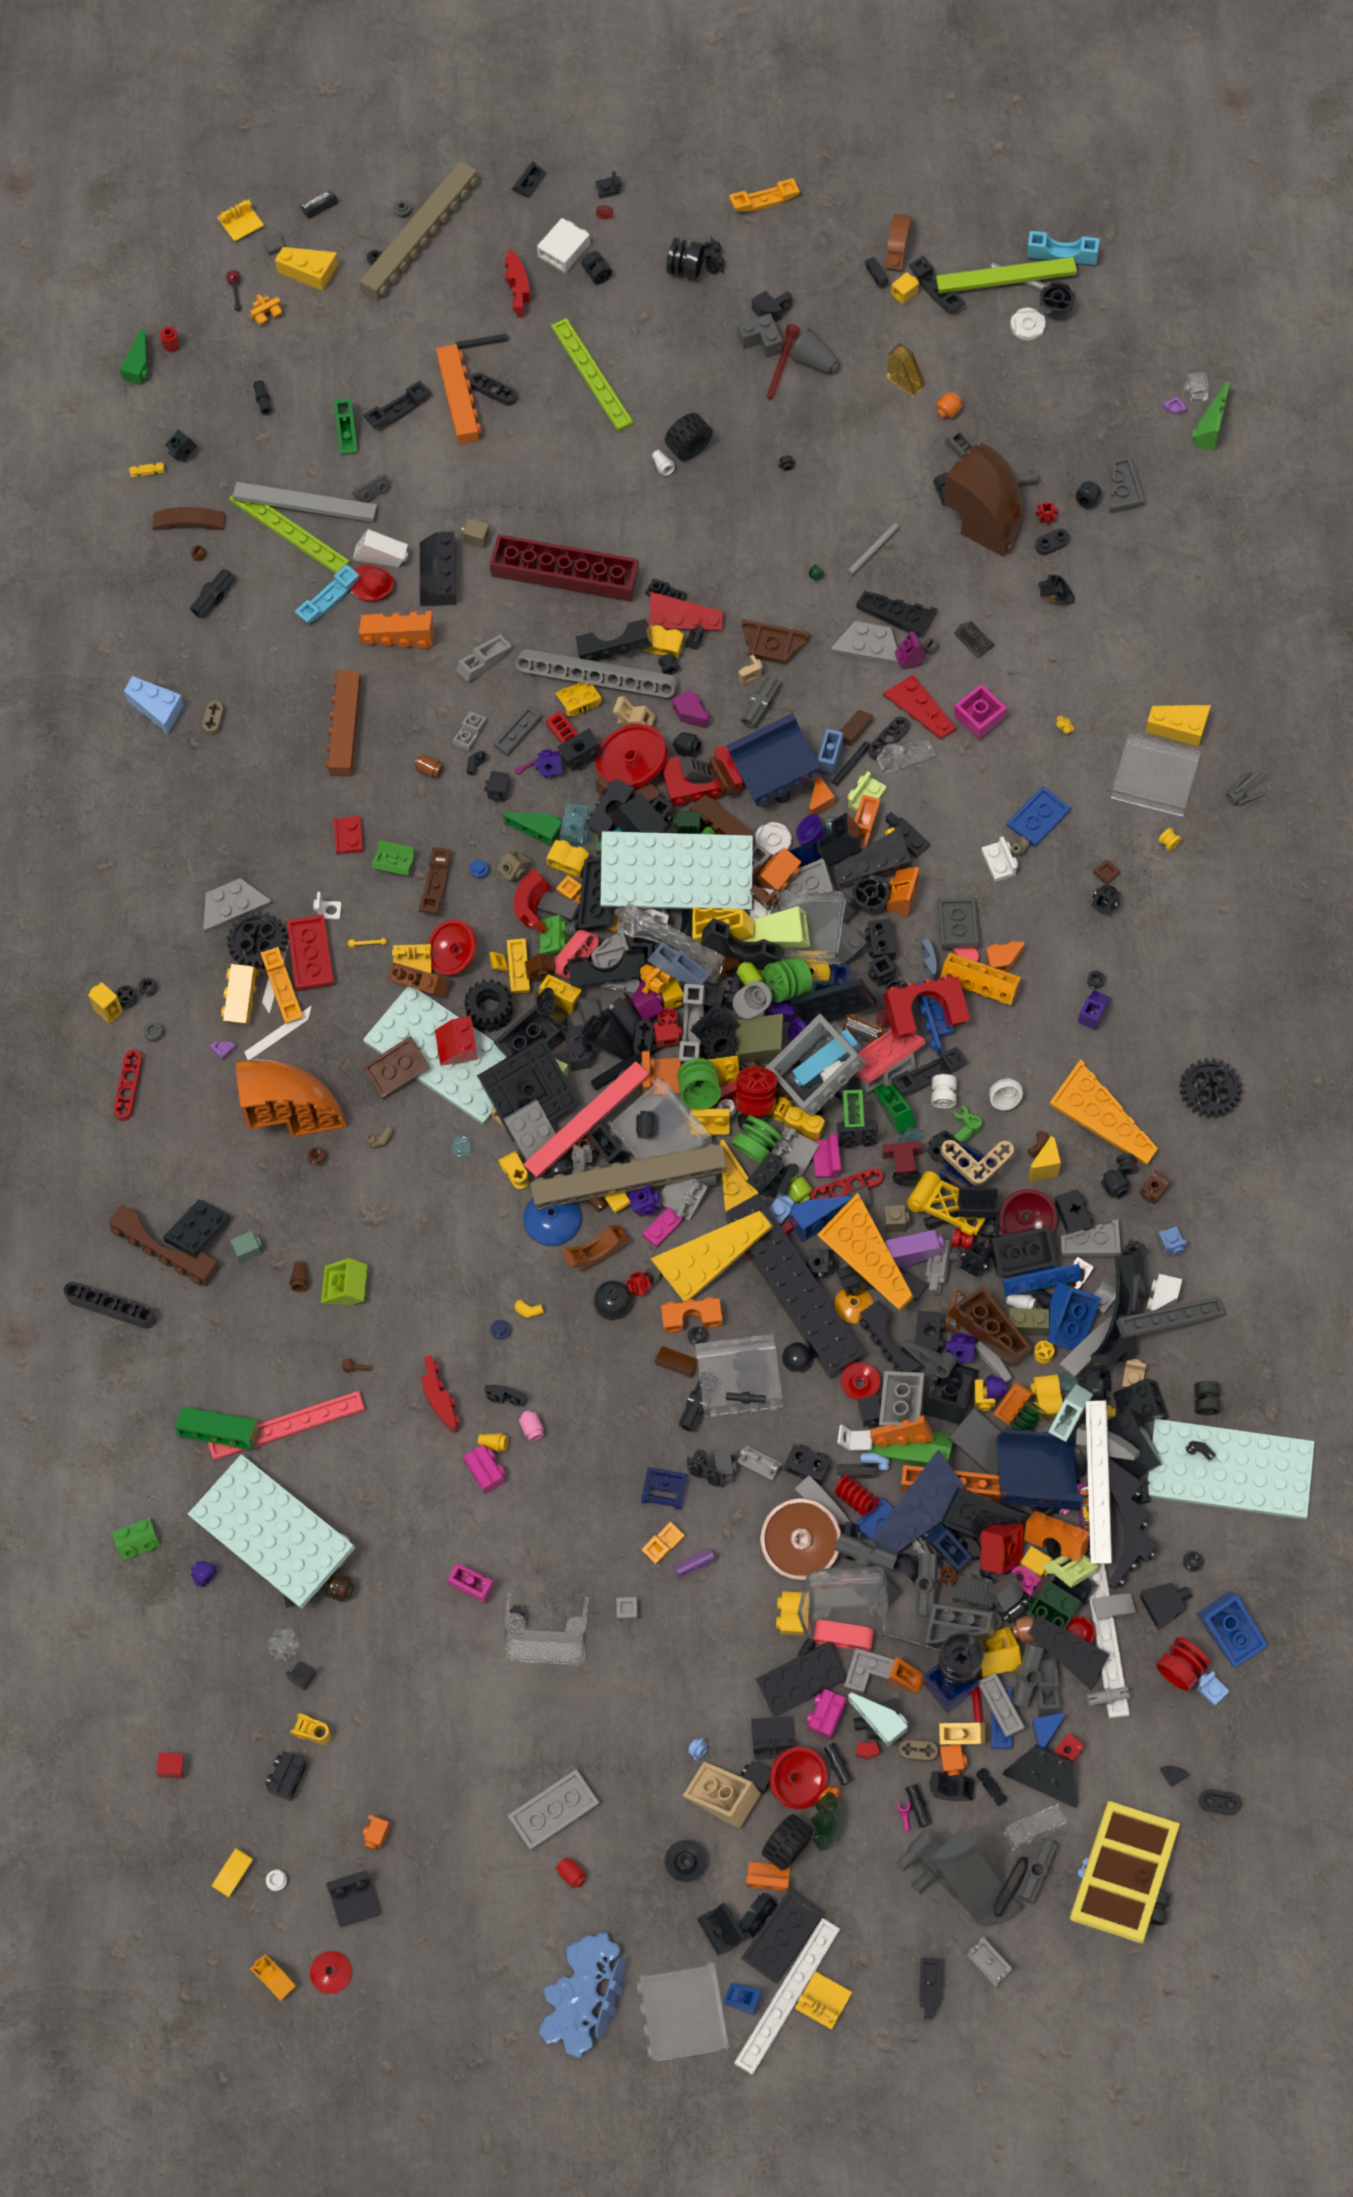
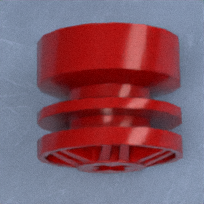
[735,1067,777,1117]
[1155,1637,1211,1692]

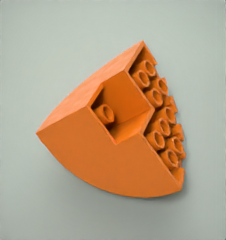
[236,1059,347,1137]

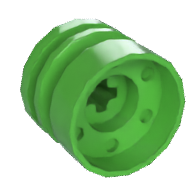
[763,957,812,1002]
[677,1058,721,1110]
[731,1115,782,1164]

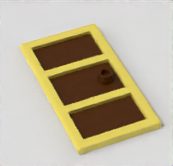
[1070,1801,1180,1944]

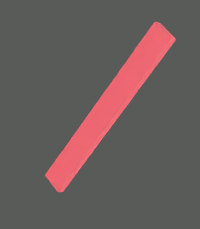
[524,1062,650,1179]
[208,1391,365,1461]

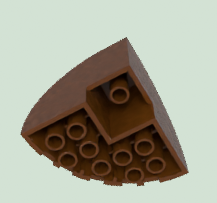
[944,443,1024,557]

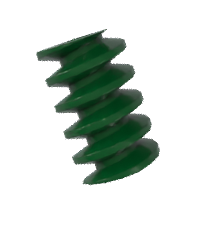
[1005,1401,1046,1432]

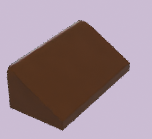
[839,710,873,746]
[709,756,738,796]
[655,1346,699,1378]

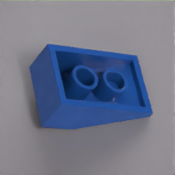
[789,1196,851,1243]
[1048,1282,1101,1350]
[1196,1591,1268,1668]

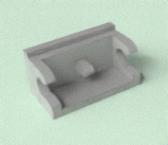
[967,1937,1012,1987]

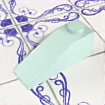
[848,1693,908,1747]

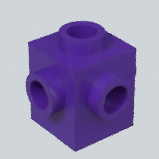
[535,749,562,778]
[629,1186,661,1217]
[946,1333,975,1363]

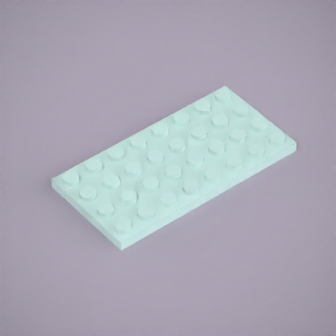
[600,832,753,911]
[363,984,507,1125]
[1148,1419,1314,1520]
[188,1454,355,1609]

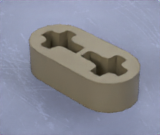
[202,701,224,736]
[899,1740,938,1762]

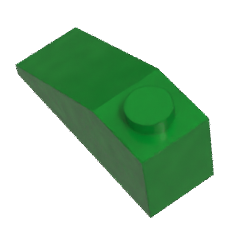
[120,328,149,385]
[333,398,358,454]
[503,812,563,847]
[873,1084,916,1134]

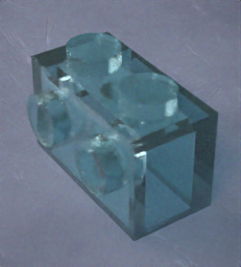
[560,803,591,847]

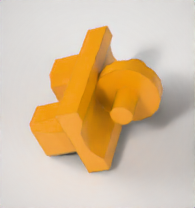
[249,294,282,326]
[640,965,673,994]

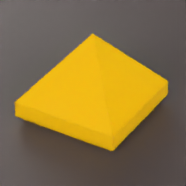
[490,952,509,972]

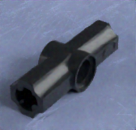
[190,569,235,618]
[679,1372,718,1432]

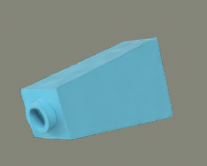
[792,1029,863,1088]

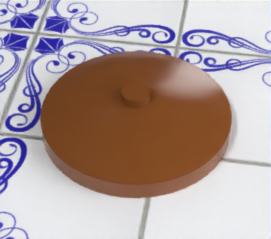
[761,1499,841,1580]

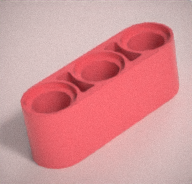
[552,930,598,979]
[813,1620,874,1652]

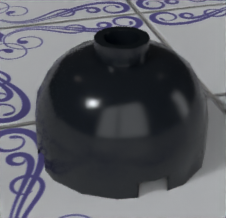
[1040,282,1075,318]
[852,874,890,913]
[594,1280,633,1321]
[1078,1365,1111,1405]

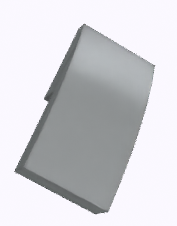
[453,711,486,752]
[1092,1593,1136,1620]

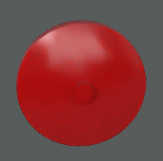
[595,724,668,789]

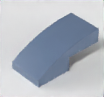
[921,938,937,981]

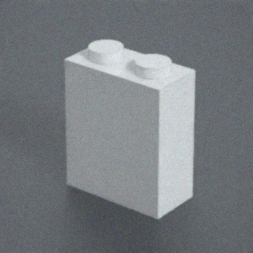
[537,218,590,273]

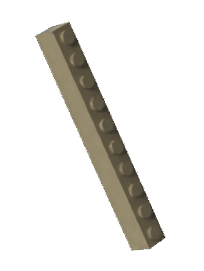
[359,161,478,301]
[530,1144,726,1210]

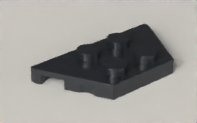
[1002,1744,1078,1808]

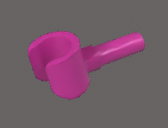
[898,1801,910,1832]

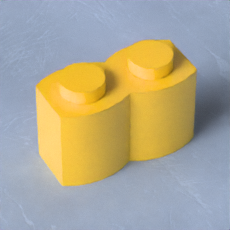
[643,625,685,659]
[546,840,589,878]
[784,1107,825,1141]
[1030,1375,1063,1419]
[776,1591,806,1636]

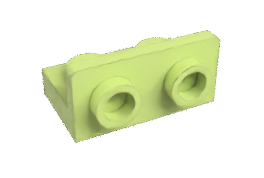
[847,771,887,812]

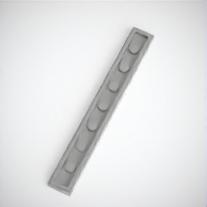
[233,482,377,522]

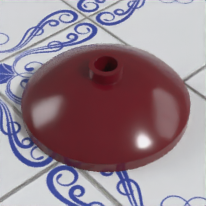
[999,1189,1057,1235]

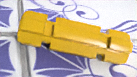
[129,462,165,477]

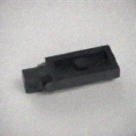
[885,812,930,858]
[919,1958,942,2020]

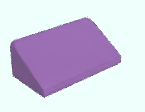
[673,1549,714,1578]

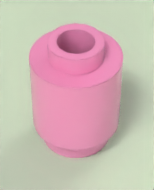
[518,1411,544,1442]

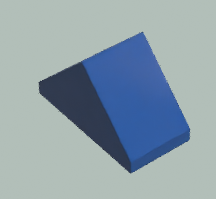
[1032,1713,1065,1748]
[723,1983,761,2016]

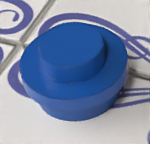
[470,860,488,878]

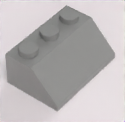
[879,1371,926,1427]

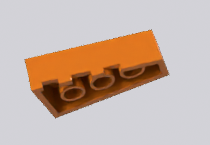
[359,611,435,649]

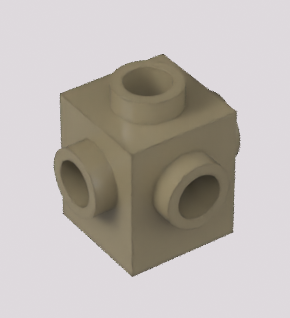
[497,849,531,881]

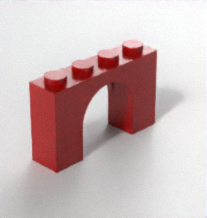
[661,746,743,807]
[882,975,970,1039]

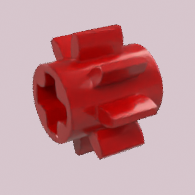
[1035,501,1058,524]
[627,1272,651,1296]

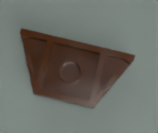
[742,619,810,664]

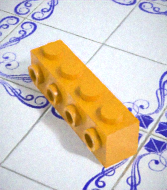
[940,953,1021,1005]

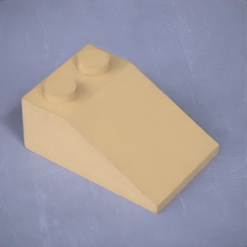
[683,1761,761,1829]

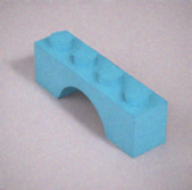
[1027,231,1100,265]

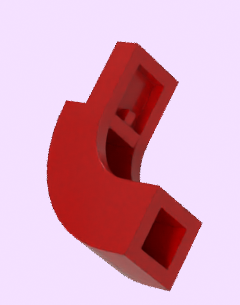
[513,868,552,934]

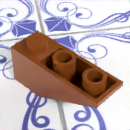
[387,962,450,998]

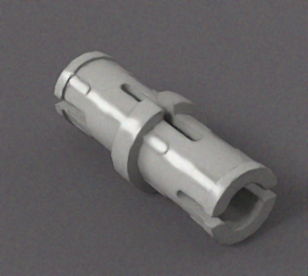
[1086,1686,1130,1707]

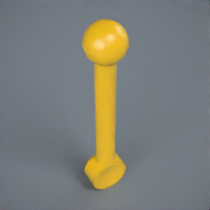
[348,938,387,948]

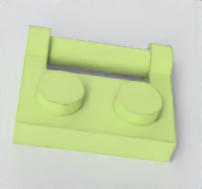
[1044,1555,1098,1588]

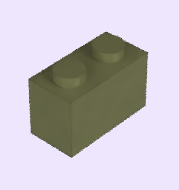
[1008,1308,1049,1336]

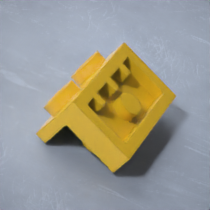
[691,1109,730,1136]

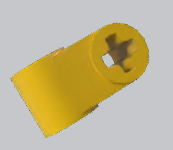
[498,1151,529,1190]
[290,1714,332,1745]

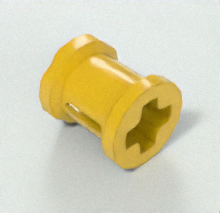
[769,1097,793,1122]

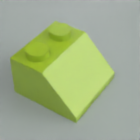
[321,1258,367,1305]

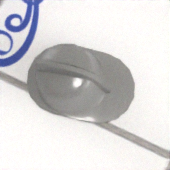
[733,981,773,1019]

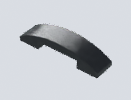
[909,256,965,313]
[363,381,431,428]
[891,1047,966,1095]

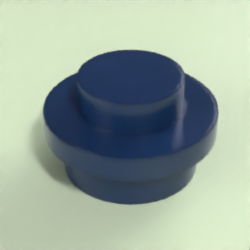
[490,1320,510,1339]

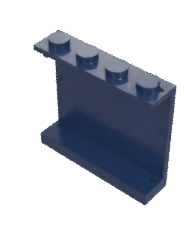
[726,713,823,807]
[996,1428,1084,1510]

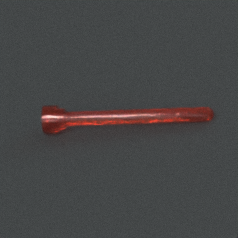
[767,324,800,400]

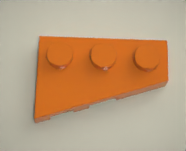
[870,1415,934,1447]

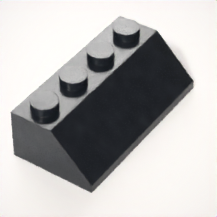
[420,531,456,606]

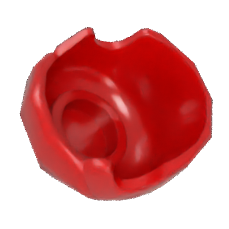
[1065,1617,1095,1643]

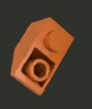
[985,941,1024,973]

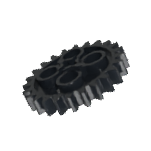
[227,911,288,969]
[1179,1058,1243,1118]

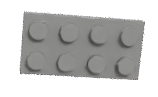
[507,1769,600,1851]

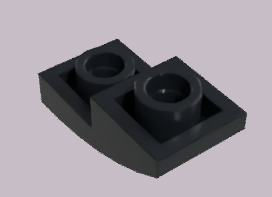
[645,579,687,601]
[484,1385,527,1407]

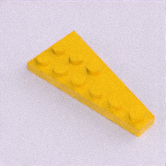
[651,1211,773,1301]

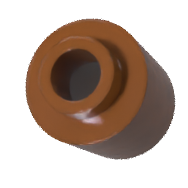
[415,754,444,778]

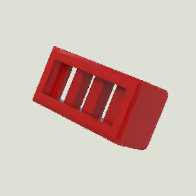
[546,710,578,744]

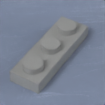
[977,1673,1025,1738]

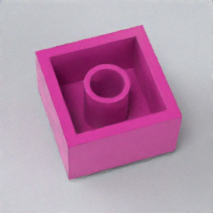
[954,684,1007,740]

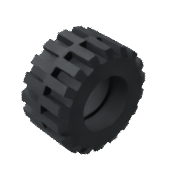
[664,412,713,461]
[464,979,513,1032]
[762,1813,814,1871]

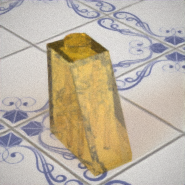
[887,342,925,397]

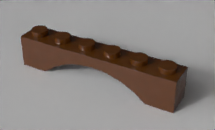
[108,1204,219,1286]

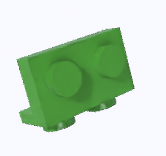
[372,841,414,876]
[540,915,569,955]
[112,1518,160,1561]

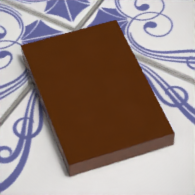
[363,1036,431,1099]

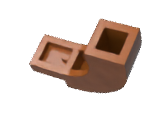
[885,213,912,270]
[561,1225,630,1271]

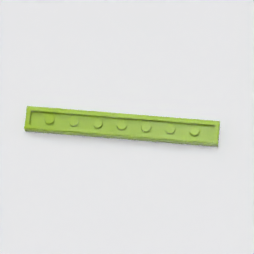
[936,257,1077,294]
[551,318,633,432]
[229,495,350,574]

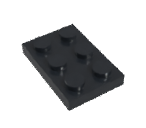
[163,1199,231,1258]

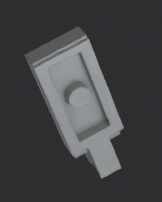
[926,1240,951,1294]

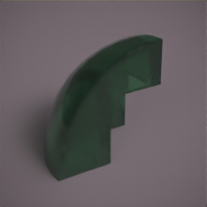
[811,1792,841,1851]

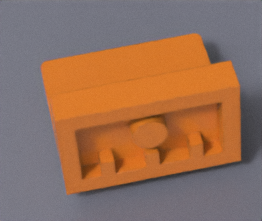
[642,1051,681,1096]

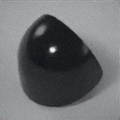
[893,1553,919,1586]

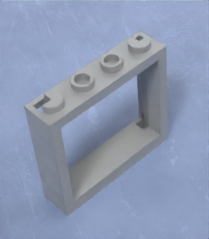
[765,1014,866,1117]

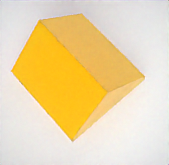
[1028,1136,1061,1182]

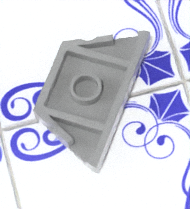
[831,621,899,665]
[203,878,272,933]
[591,928,640,993]

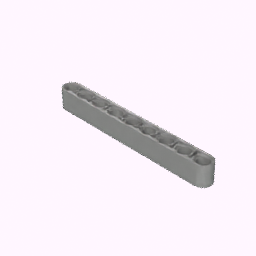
[515,649,678,697]

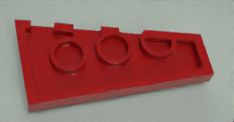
[883,675,956,740]

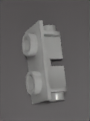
[572,1144,592,1173]
[737,1446,782,1481]

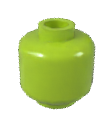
[786,1176,812,1204]

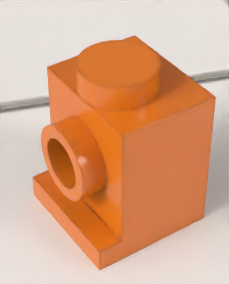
[363,1815,390,1850]

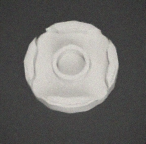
[1010,308,1046,341]
[755,822,792,858]

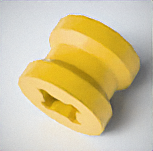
[1158,828,1182,851]
[1034,1341,1054,1364]

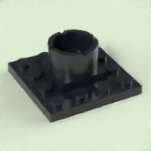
[477,1037,579,1142]

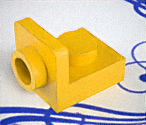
[974,1380,995,1411]

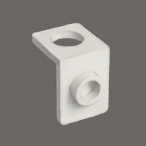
[314,892,341,920]
[837,1425,873,1451]

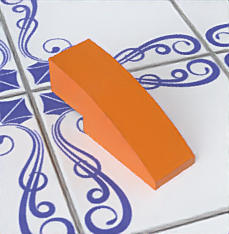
[854,795,881,852]

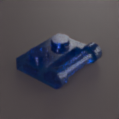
[641,1467,687,1510]

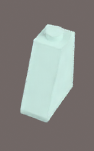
[1049,1384,1093,1441]

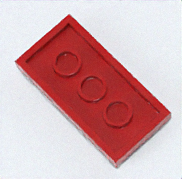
[287,915,334,991]

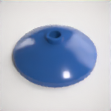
[523,1198,581,1246]

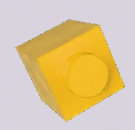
[891,272,919,305]
[1020,1546,1052,1578]

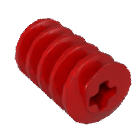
[835,1475,880,1517]

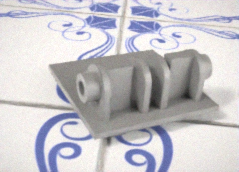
[771,1127,819,1177]
[660,1179,708,1220]

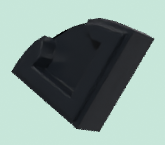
[1160,1766,1189,1787]

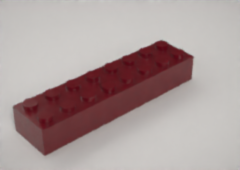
[490,534,639,601]

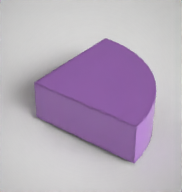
[1162,396,1187,414]
[209,1041,236,1060]

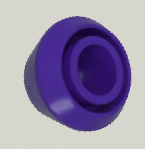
[788,1019,810,1041]
[986,1374,1007,1400]
[191,1561,217,1587]

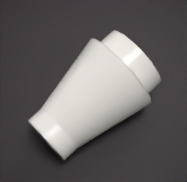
[652,450,675,476]
[1006,1294,1037,1309]

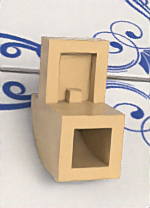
[613,696,655,727]

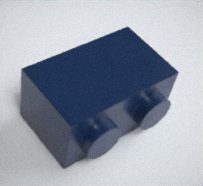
[925,1524,972,1571]

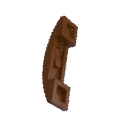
[152,507,225,530]
[419,847,451,914]

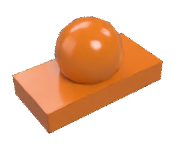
[993,1382,1032,1425]

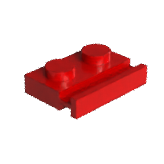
[334,816,363,855]

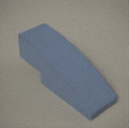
[648,942,710,985]

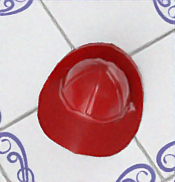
[351,564,394,601]

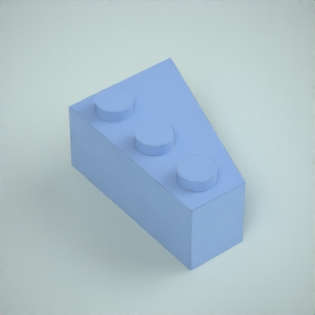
[124,676,184,735]

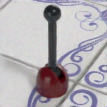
[226,270,241,311]

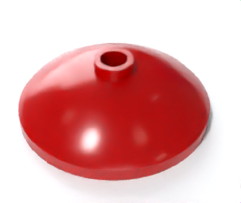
[428,920,476,976]
[769,1746,828,1810]

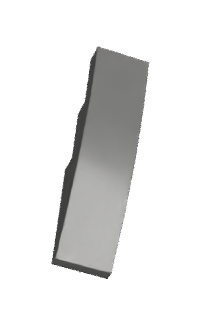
[1059,1316,1112,1379]

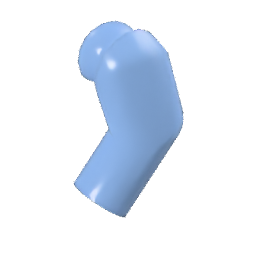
[861,1453,890,1470]

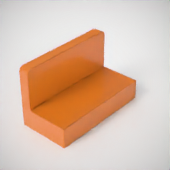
[746,1862,790,1892]

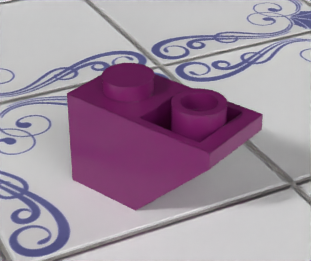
[895,631,926,667]
[672,690,710,729]
[631,980,664,1020]

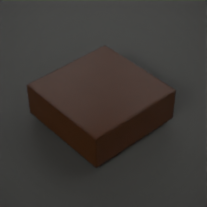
[1093,859,1120,885]

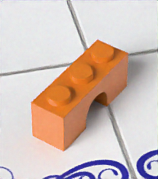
[661,1297,722,1334]
[1024,1511,1090,1562]

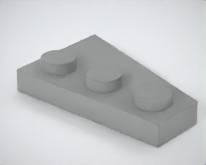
[1060,1219,1121,1257]

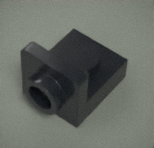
[595,171,622,199]

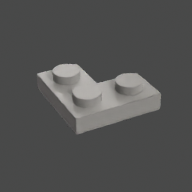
[844,1648,895,1694]

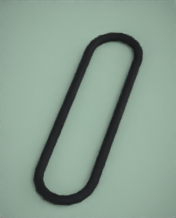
[993,1856,1027,1917]

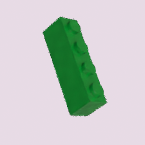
[174,1407,260,1451]

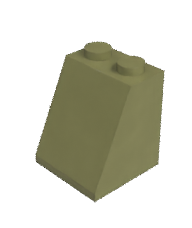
[733,1014,783,1064]

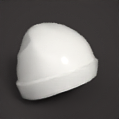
[989,1078,1023,1110]

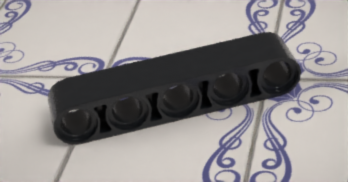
[63,1281,156,1329]

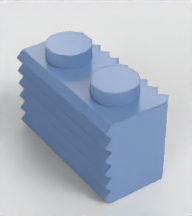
[817,729,843,774]

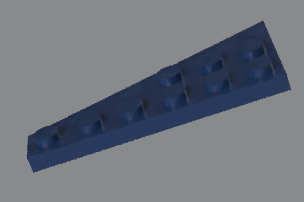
[871,1449,967,1567]

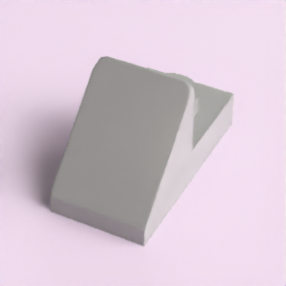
[1094,1274,1116,1315]

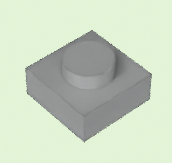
[616,1597,637,1620]

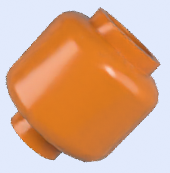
[936,392,962,419]

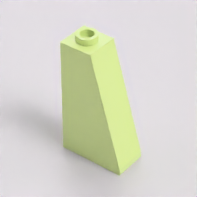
[741,906,810,948]

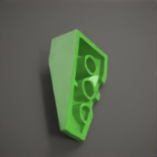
[1192,382,1230,451]
[868,1432,953,1467]

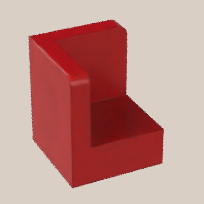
[156,1752,184,1779]

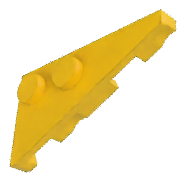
[719,1139,759,1213]

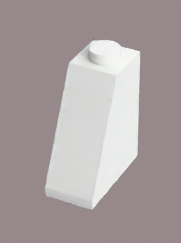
[353,529,408,567]

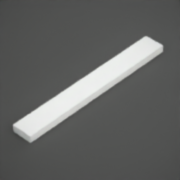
[1086,1401,1112,1564]
[1088,1558,1130,1719]
[734,1918,840,2076]

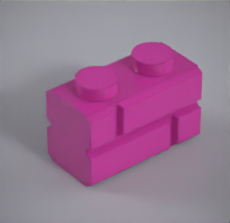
[463,1445,506,1494]
[448,1563,494,1604]
[806,1689,847,1740]

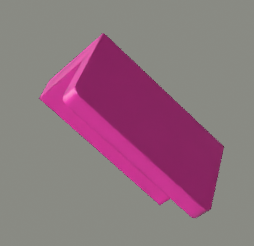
[813,1134,841,1178]

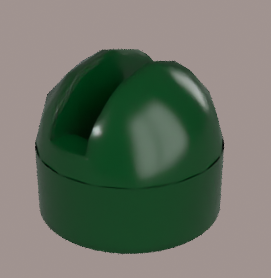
[809,564,825,580]

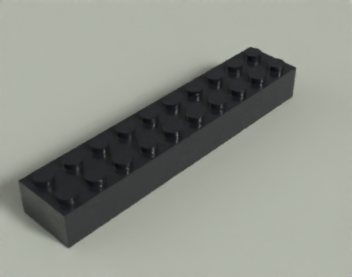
[726,1194,864,1380]

